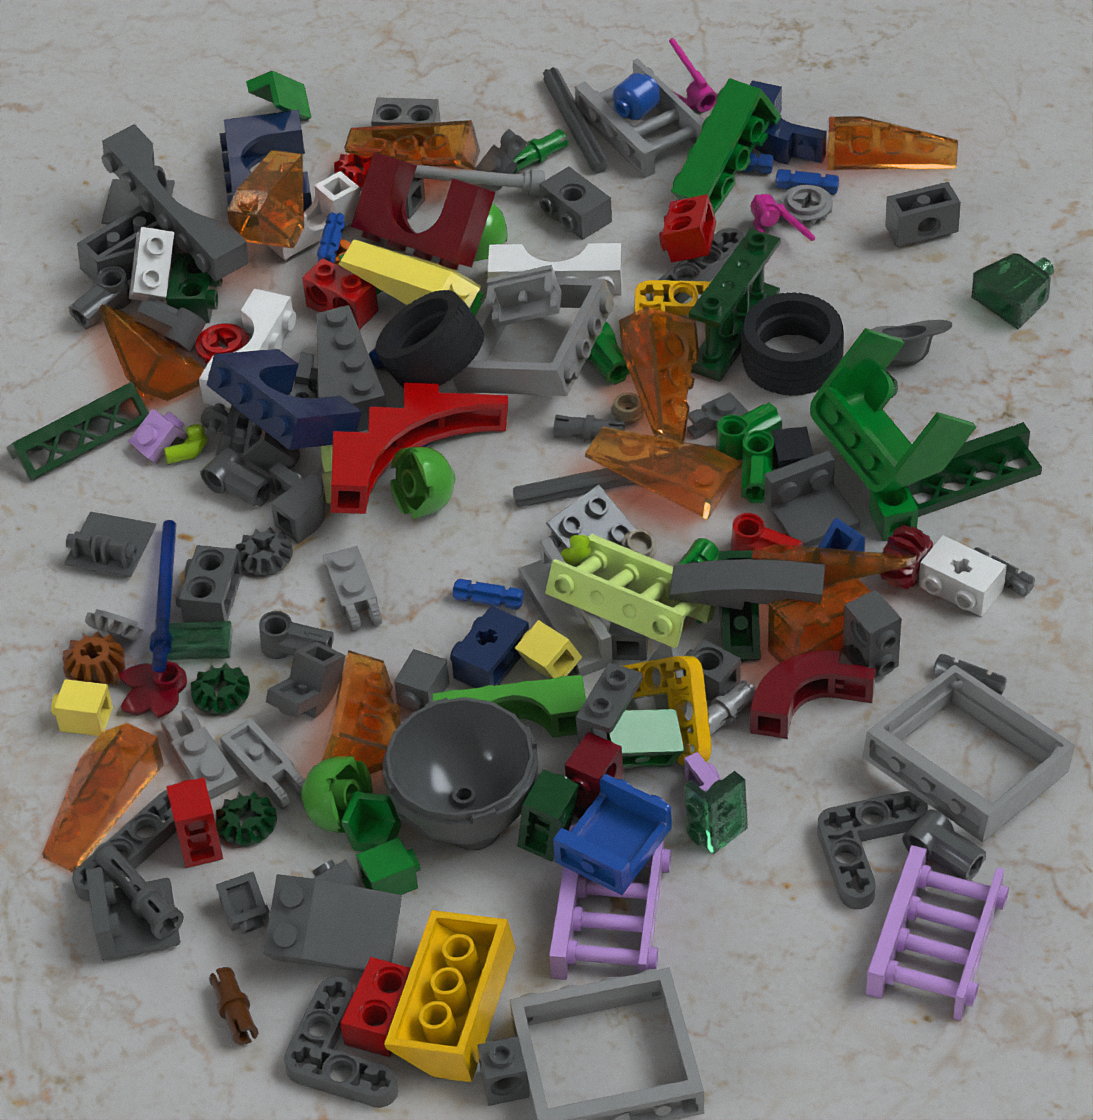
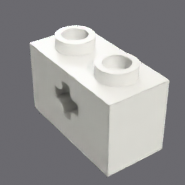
[129,227,174,302]
[918,535,1006,617]

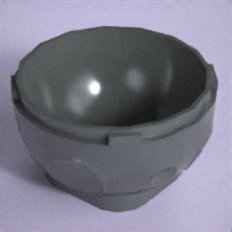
[383,697,539,850]

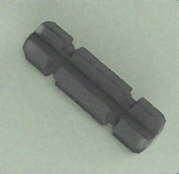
[973,547,1035,596]
[934,654,1007,695]

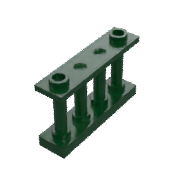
[689,228,781,382]

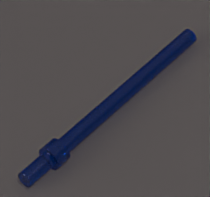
[149,520,177,673]

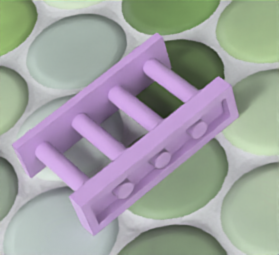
[549,825,671,980]
[866,845,1009,1021]

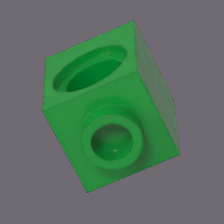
[869,486,918,541]

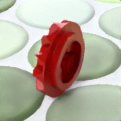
[334,148,376,187]
[196,323,249,364]

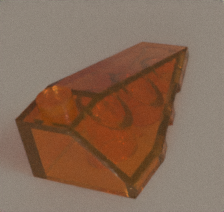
[827,116,958,170]
[344,120,480,170]
[227,150,304,249]
[619,306,699,443]
[585,427,742,520]
[42,723,164,873]

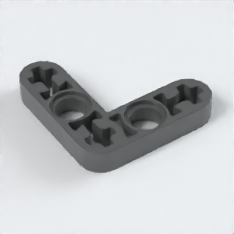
[817,791,928,909]
[284,976,399,1107]

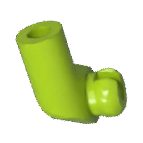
[164,424,208,464]
[561,535,591,567]

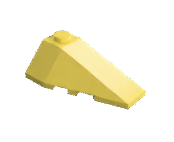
[339,239,481,308]

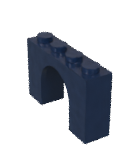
[219,110,312,227]
[206,349,362,450]

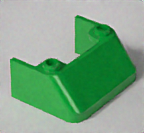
[810,328,977,494]

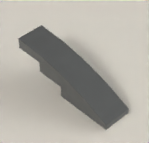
[669,559,825,610]

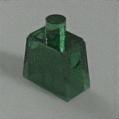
[971,253,1054,330]

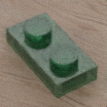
[155,621,233,660]

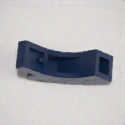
[750,80,827,165]

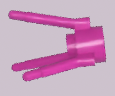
[669,38,718,112]
[750,194,815,261]

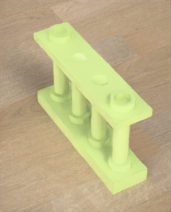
[545,534,716,648]

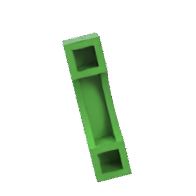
[433,675,586,738]

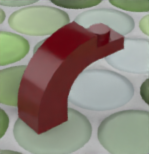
[750,650,876,739]

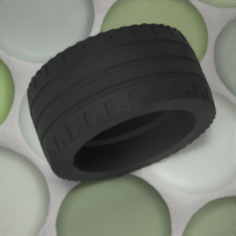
[375,290,484,388]
[741,292,844,396]

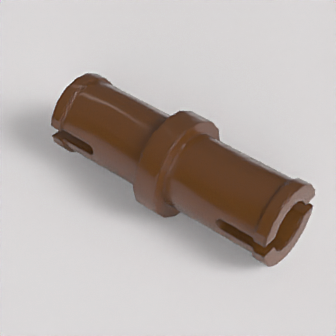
[209,967,259,1045]

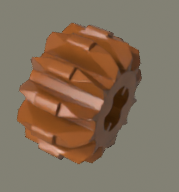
[62,631,126,685]

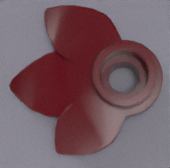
[119,661,187,718]

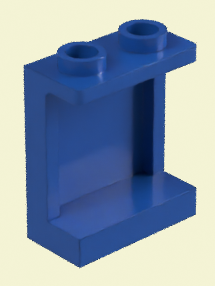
[553,774,672,895]

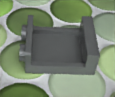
[576,662,643,775]

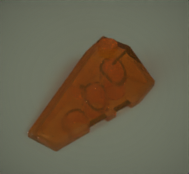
[99,304,205,401]
[752,544,916,599]
[321,650,401,775]

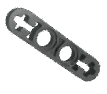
[650,228,744,304]
[72,790,177,902]

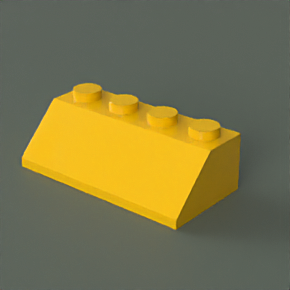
[384,910,516,1082]

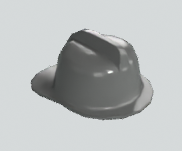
[871,320,952,366]

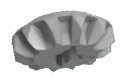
[781,185,833,225]
[85,609,143,641]

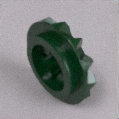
[191,663,250,714]
[216,791,277,846]

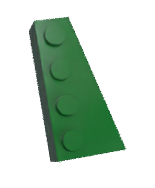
[671,78,782,215]

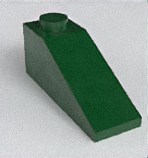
[717,550,761,660]

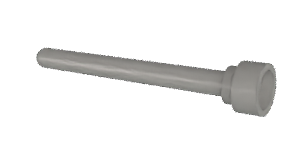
[413,165,545,196]

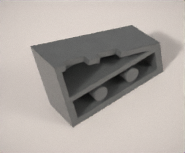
[77,205,188,284]

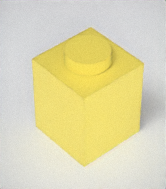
[515,620,582,679]
[51,679,113,737]

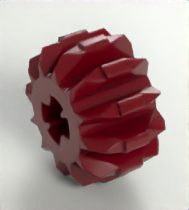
[878,525,933,590]

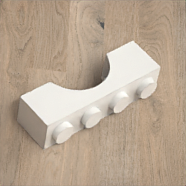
[488,243,622,295]
[199,288,296,409]

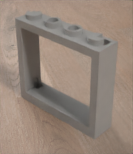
[452,278,614,396]
[862,664,1075,842]
[510,967,705,1120]

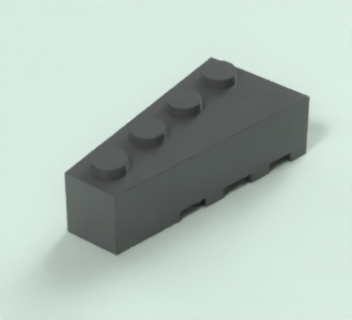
[317,305,387,432]

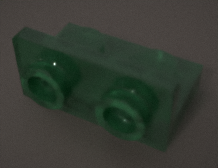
[684,771,748,854]

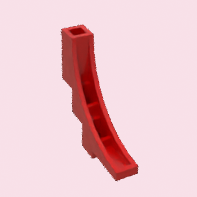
[330,383,508,514]

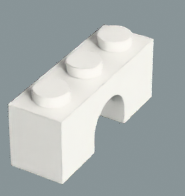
[261,171,360,260]

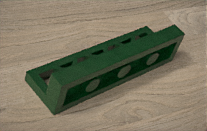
[6,381,149,481]
[908,422,1042,517]

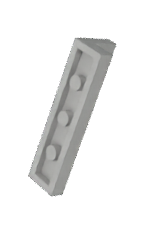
[519,537,613,676]

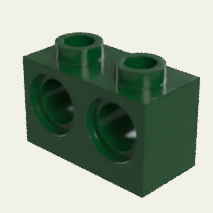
[166,253,223,323]
[517,769,579,862]

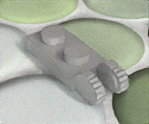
[323,546,382,631]
[160,707,240,799]
[220,718,305,809]

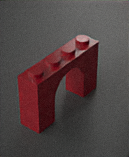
[351,152,496,270]

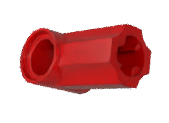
[730,513,804,562]

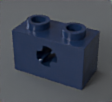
[450,606,529,688]

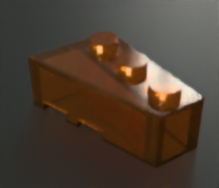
[768,578,871,663]

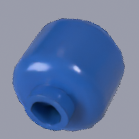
[613,73,660,120]

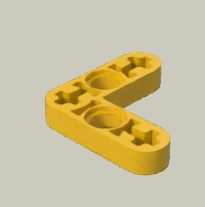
[634,280,711,371]
[623,656,712,766]

